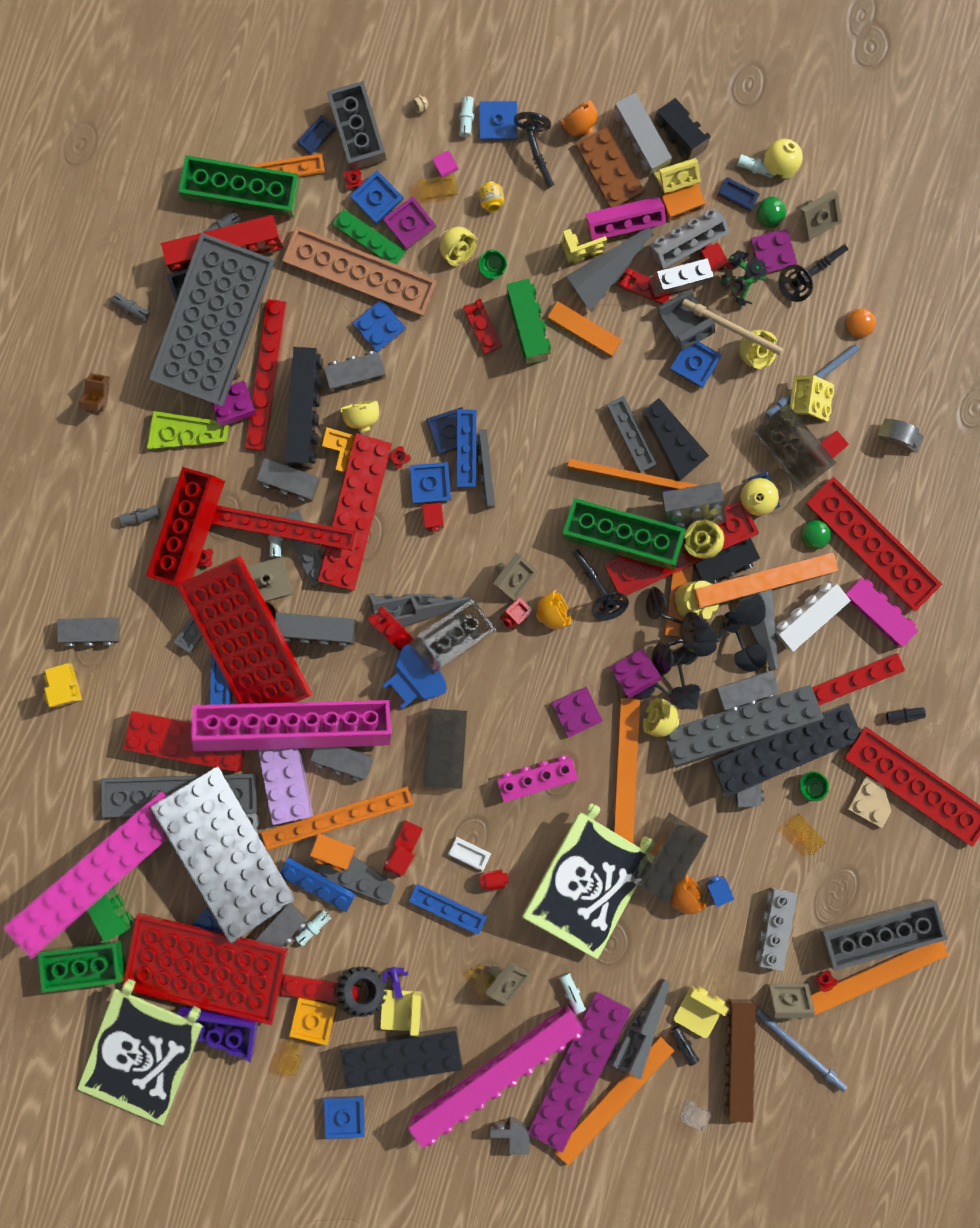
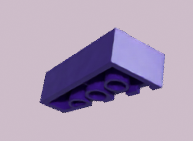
[177,1006,258,1062]

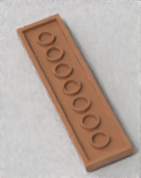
[282,226,437,317]

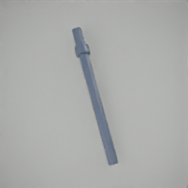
[766,344,860,418]
[756,1008,847,1092]

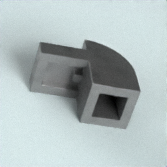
[878,418,924,453]
[490,1117,529,1154]

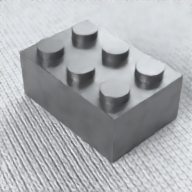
[663,482,727,529]

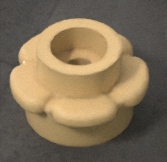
[412,95,429,114]

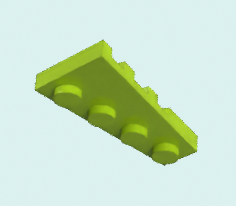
[147,411,230,450]

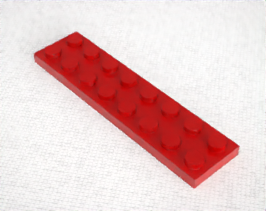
[317,433,392,591]
[805,476,942,612]
[604,500,759,599]
[843,726,980,847]

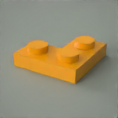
[321,427,354,473]

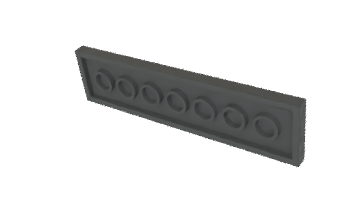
[664,685,824,768]
[101,774,258,817]

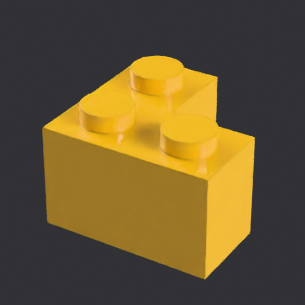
[44,663,82,707]

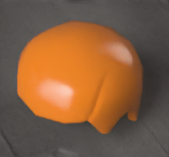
[845,308,876,338]

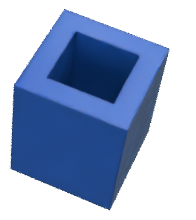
[705,875,735,907]

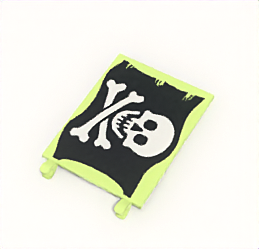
[522,804,654,959]
[78,980,203,1126]

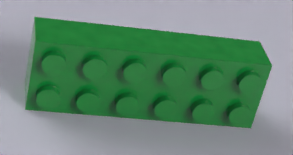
[178,155,301,218]
[563,498,686,571]

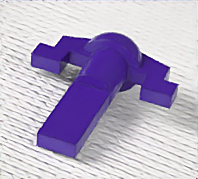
[382,967,408,999]

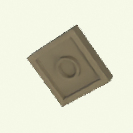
[801,190,842,241]
[493,553,538,601]
[247,557,293,601]
[486,961,531,1005]
[769,984,815,1022]

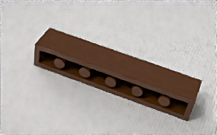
[724,999,756,1123]

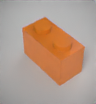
[661,183,706,222]
[310,834,356,872]

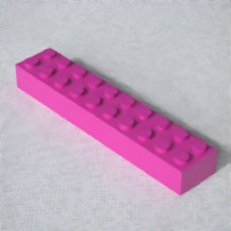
[192,700,391,752]
[4,792,167,958]
[408,1004,583,1148]

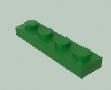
[333,209,406,265]

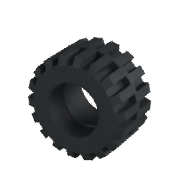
[334,966,387,1017]

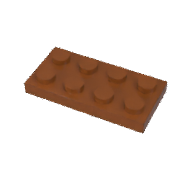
[575,126,645,208]

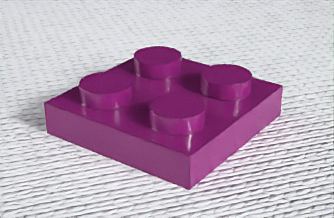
[383,196,436,250]
[750,228,798,274]
[212,380,256,427]
[609,649,662,699]
[552,687,603,738]

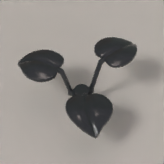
[646,587,710,677]
[682,593,767,671]
[625,645,701,710]

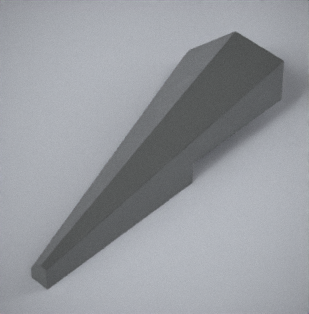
[566,227,654,312]
[727,573,778,671]
[369,593,471,634]
[605,979,670,1080]

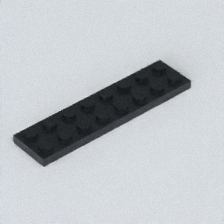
[710,703,861,798]

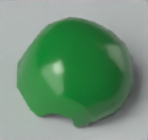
[756,196,787,228]
[478,249,508,279]
[801,519,831,550]
[799,771,829,802]

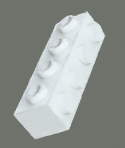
[775,581,851,652]

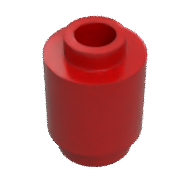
[480,869,509,891]

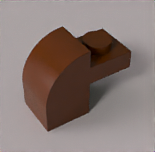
[78,373,110,413]

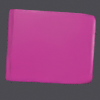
[433,151,459,177]

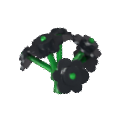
[720,250,767,306]

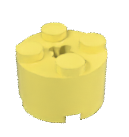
[674,581,719,620]

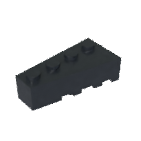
[642,398,709,481]

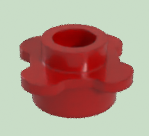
[344,169,364,189]
[388,446,411,469]
[197,548,214,567]
[814,970,838,992]

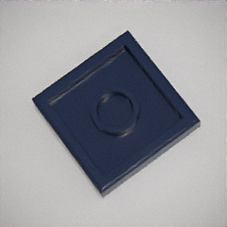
[426,407,463,455]

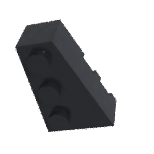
[655,98,711,161]
[693,538,761,584]

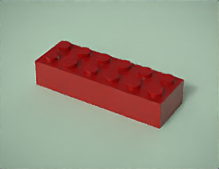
[161,215,283,273]
[146,467,225,586]
[123,711,245,772]

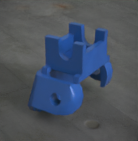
[383,645,447,709]

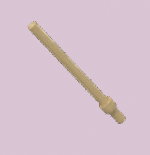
[682,299,784,356]

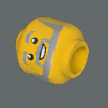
[479,182,505,212]

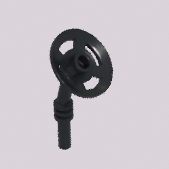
[513,112,555,188]
[778,244,849,302]
[572,549,629,620]

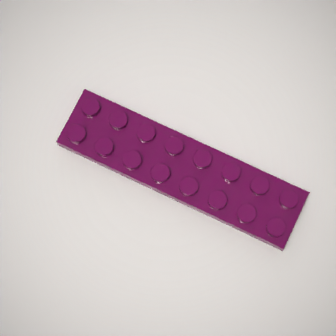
[528,991,632,1153]

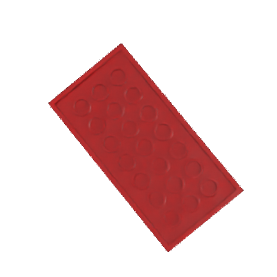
[176,555,313,704]
[122,913,288,1026]

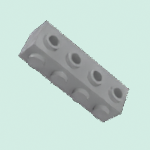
[613,93,672,175]
[649,208,730,269]
[755,887,798,971]

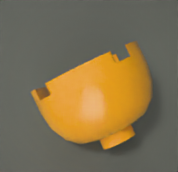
[536,590,571,630]

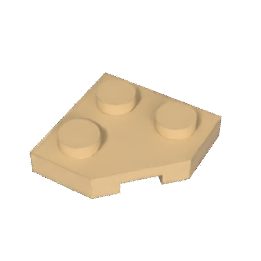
[847,775,891,828]

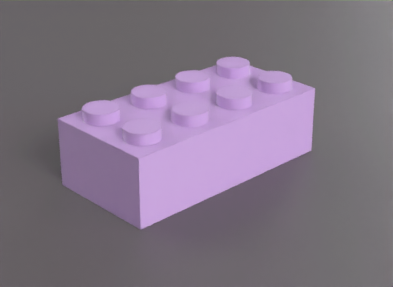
[258,748,313,825]

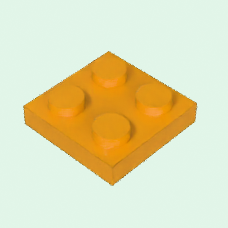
[289,997,337,1045]

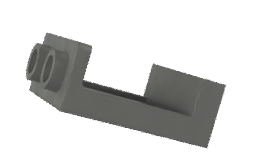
[658,290,715,351]

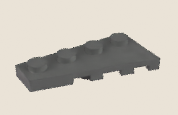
[318,855,396,904]

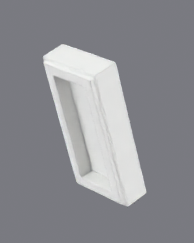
[448,837,491,871]

